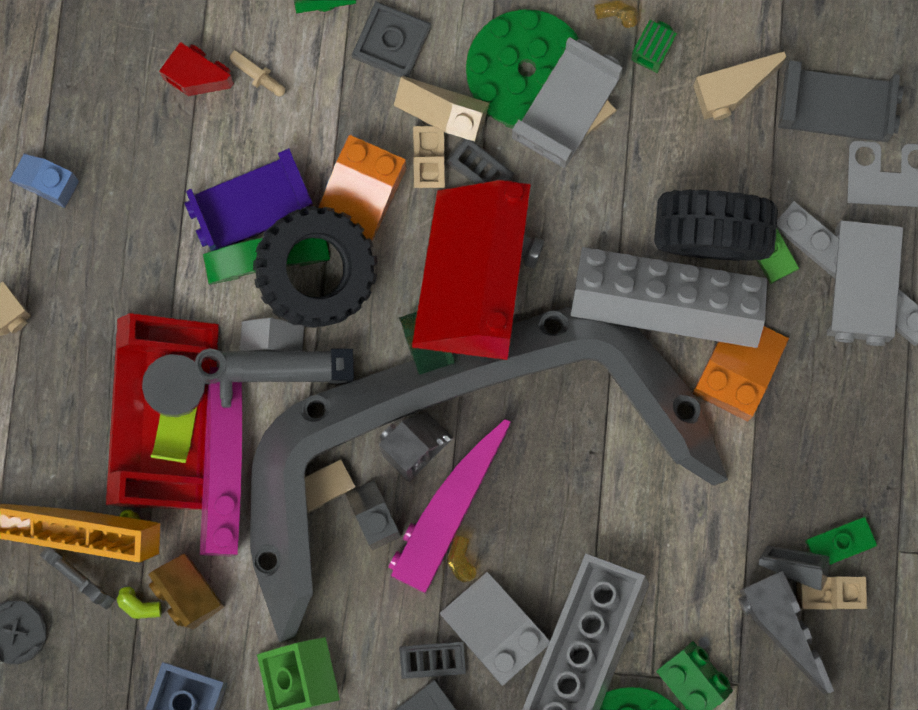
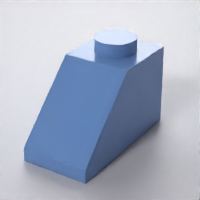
[10,154,79,208]

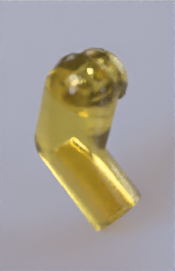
[594,0,638,28]
[447,535,477,582]

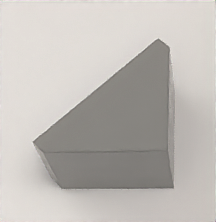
[240,318,304,351]

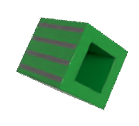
[631,20,677,74]

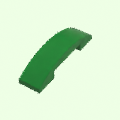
[203,238,330,285]

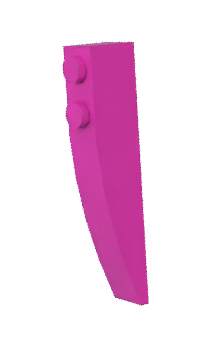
[200,367,242,557]
[388,419,511,594]

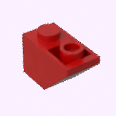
[159,42,234,96]

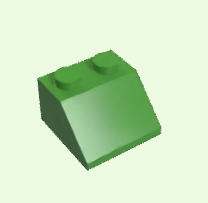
[257,637,340,710]

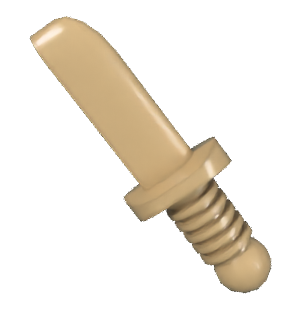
[230,50,286,97]

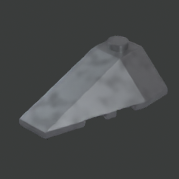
[738,571,834,694]

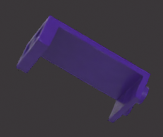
[184,148,313,251]

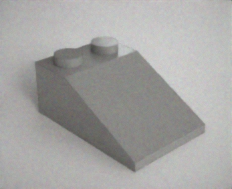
[439,572,550,686]

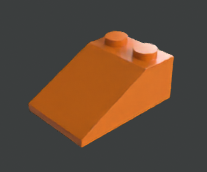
[319,135,407,241]
[692,326,789,422]

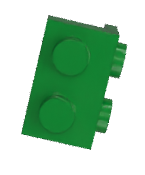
[656,641,733,710]

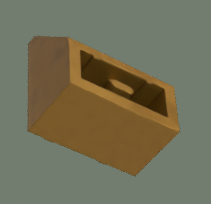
[148,554,224,629]

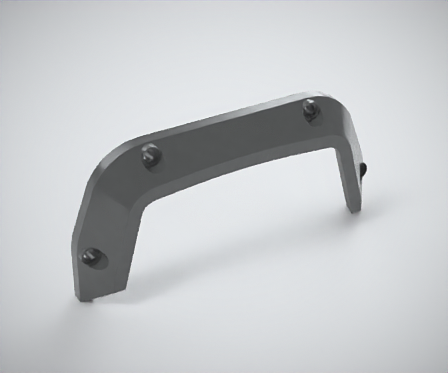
[250,307,728,643]

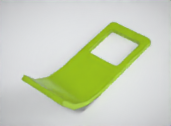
[151,407,197,463]

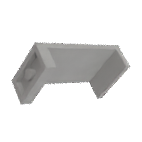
[512,37,623,169]
[827,220,903,346]

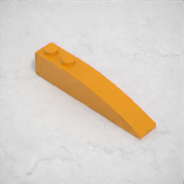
[0,504,160,563]

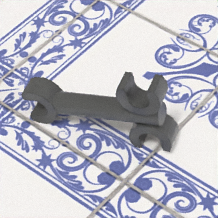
[40,547,115,610]

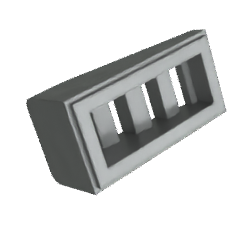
[445,138,514,184]
[759,546,830,591]
[399,642,466,679]

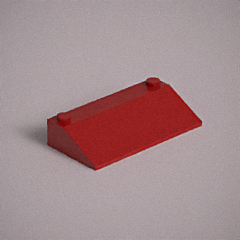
[412,180,531,360]
[106,313,219,510]

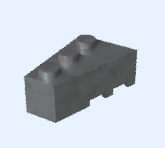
[379,412,453,482]

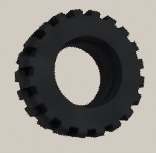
[654,189,778,261]
[253,206,377,328]

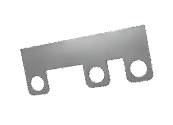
[848,141,918,207]

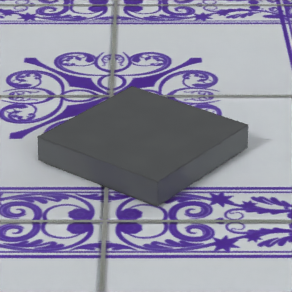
[352,1,431,78]

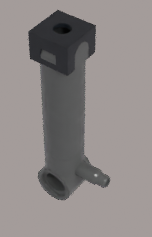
[194,348,354,408]

